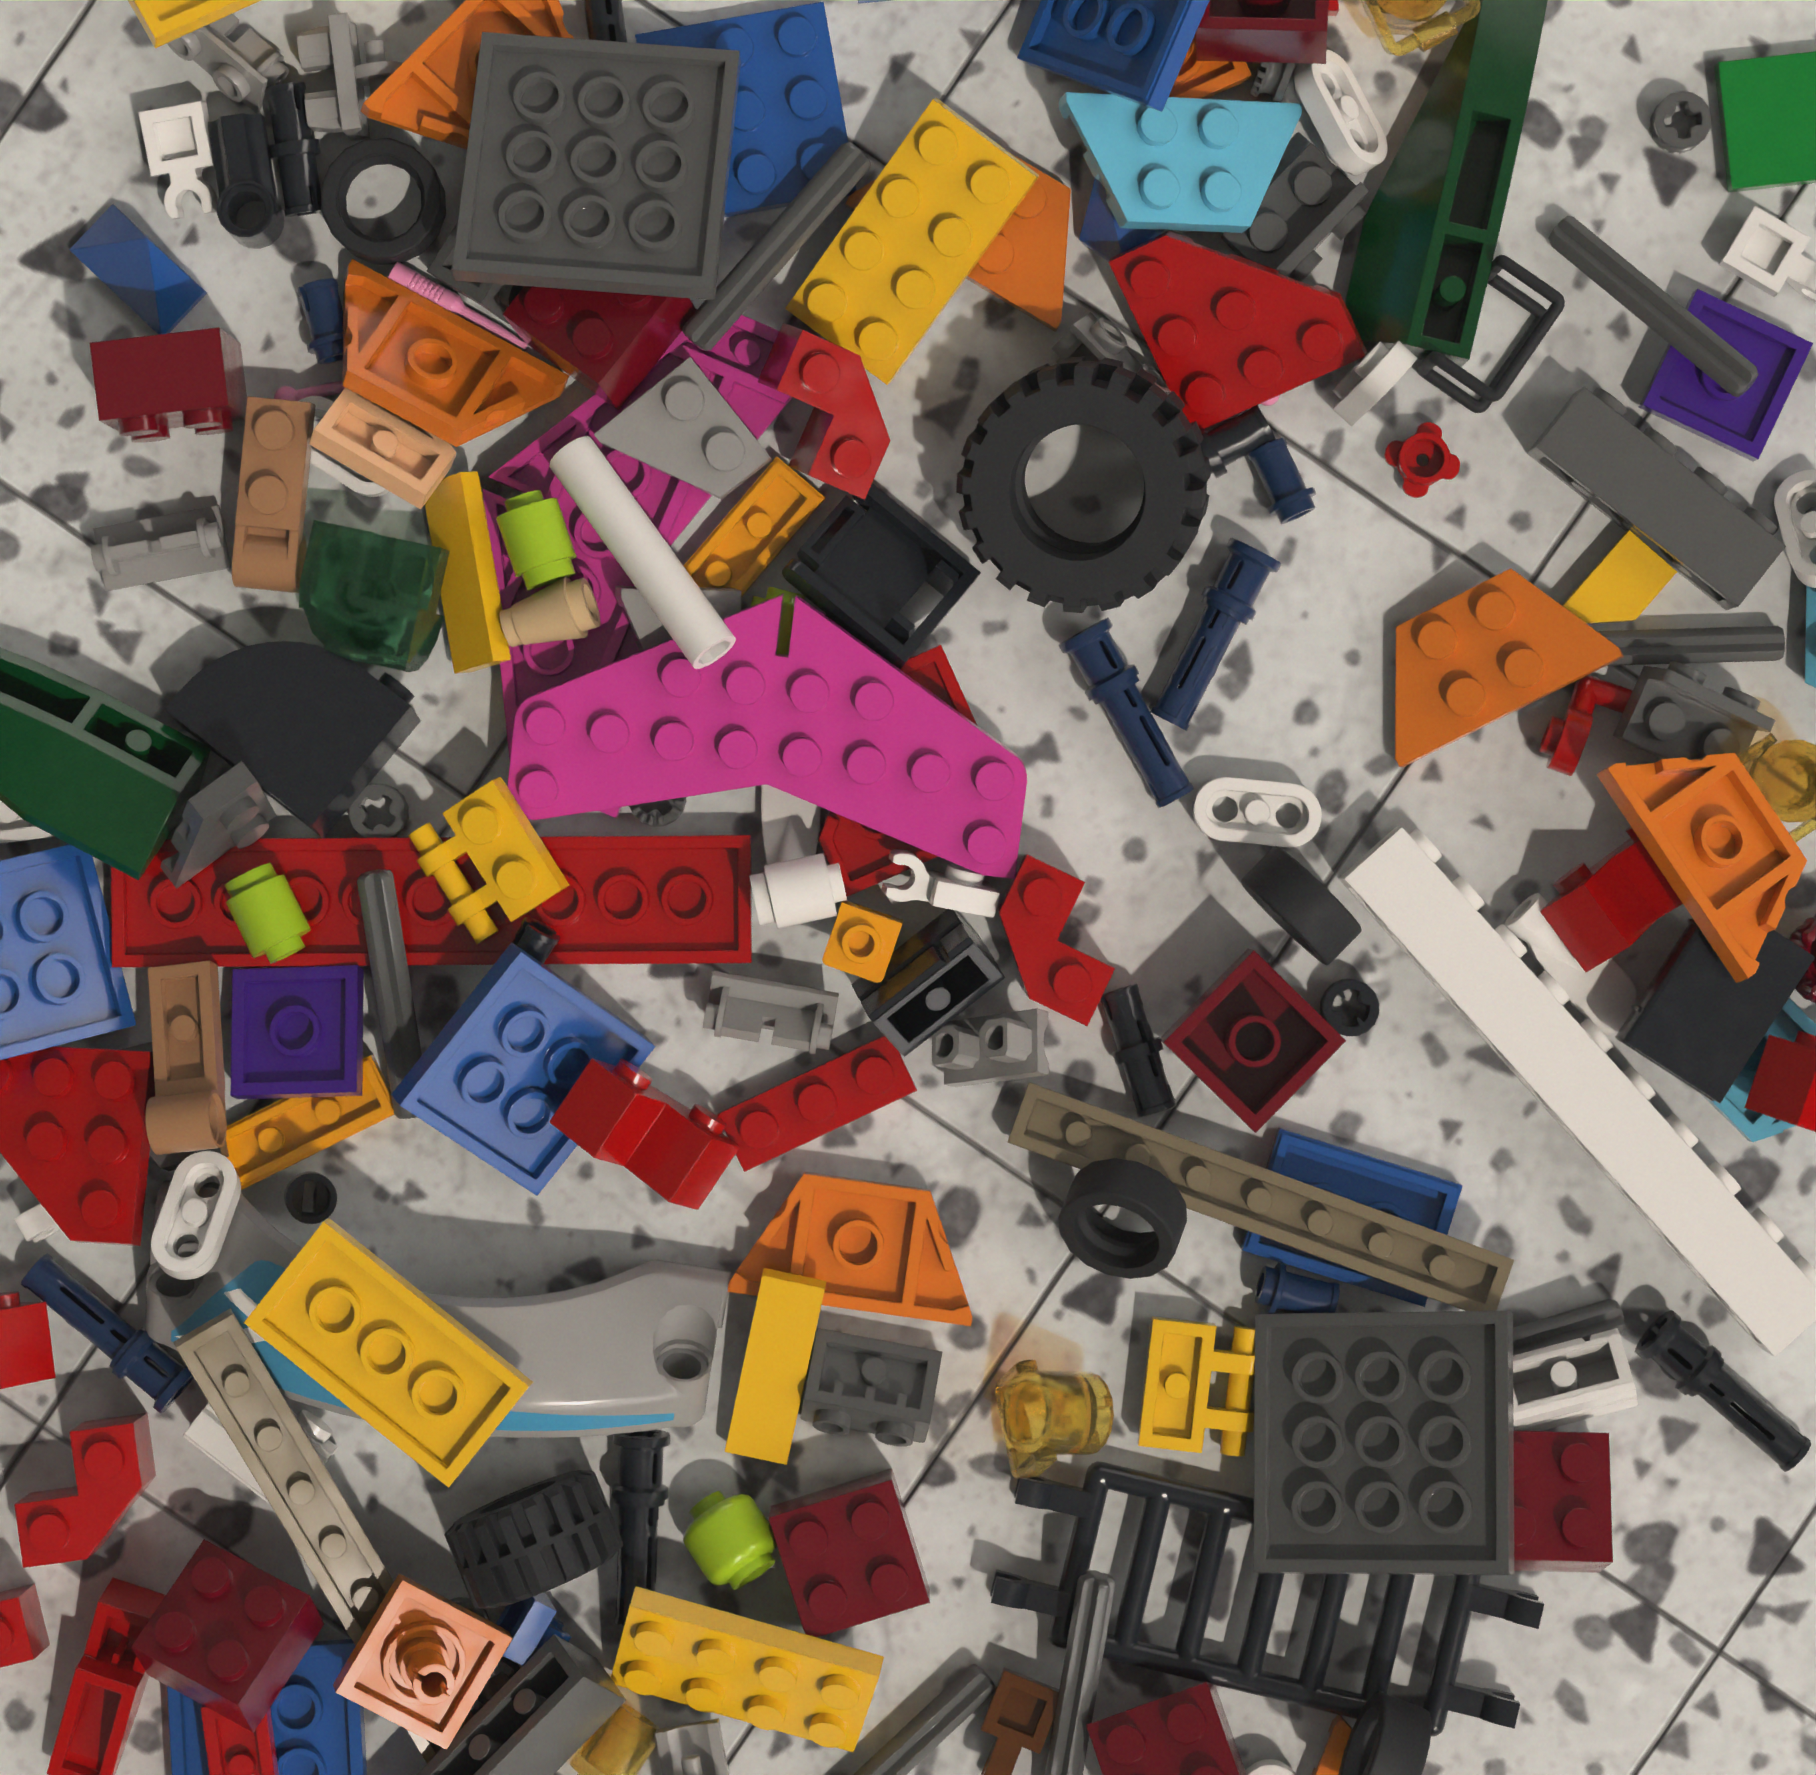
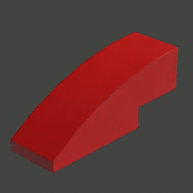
[47,1577,166,1775]

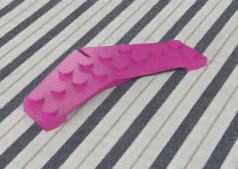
[483,315,792,818]
[507,593,1027,879]

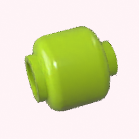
[683,1491,777,1590]

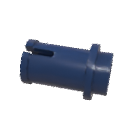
[297,278,343,364]
[1248,438,1316,524]
[1255,1263,1340,1314]

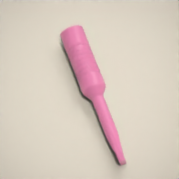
[388,262,528,350]

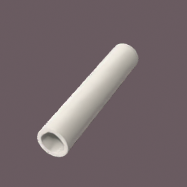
[549,436,736,669]

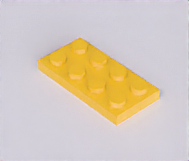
[785,98,1040,385]
[244,1218,533,1488]
[611,1586,884,1753]

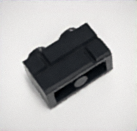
[851,909,1005,1057]

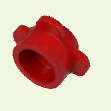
[1384,422,1460,498]

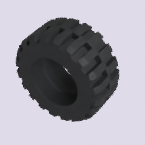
[956,356,1211,613]

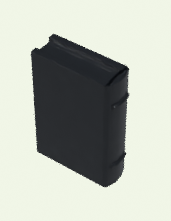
[1615,918,1815,1103]

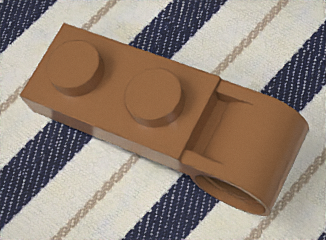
[232,396,316,593]
[145,961,227,1155]

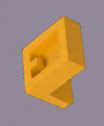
[822,900,904,983]

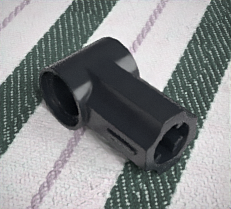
[208,113,284,249]

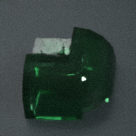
[299,520,450,672]

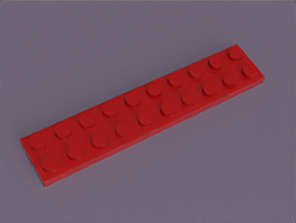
[111,835,752,967]

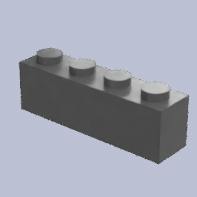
[1527,387,1786,610]
[417,1634,626,1775]

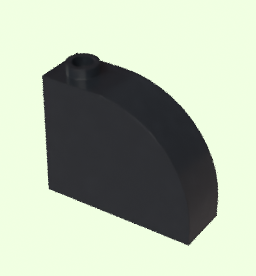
[165,641,421,839]

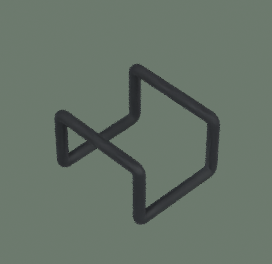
[1417,255,1565,413]

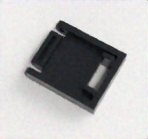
[782,483,981,670]

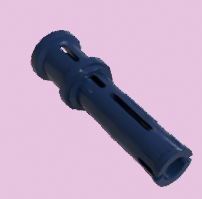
[1150,538,1281,731]
[1059,617,1194,808]
[21,1253,194,1414]

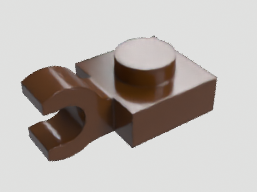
[980,1667,1059,1775]

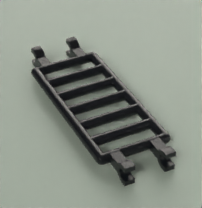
[990,1461,1544,1737]

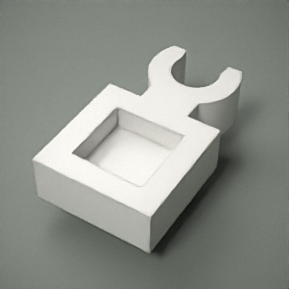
[138,101,217,219]

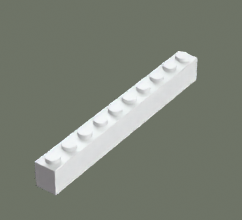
[1338,827,1816,1357]

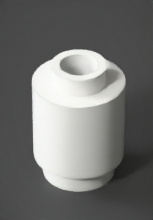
[749,853,847,929]

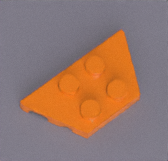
[361,0,574,150]
[845,152,1071,332]
[342,259,569,447]
[1395,568,1624,768]
[1596,753,1807,983]
[727,1172,972,1326]

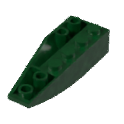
[1344,0,1548,367]
[0,648,211,880]

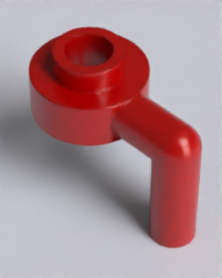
[1539,675,1633,776]

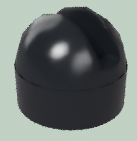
[284,1171,337,1224]

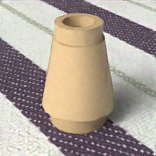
[500,576,600,647]

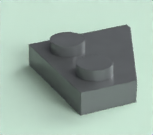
[160,761,277,889]

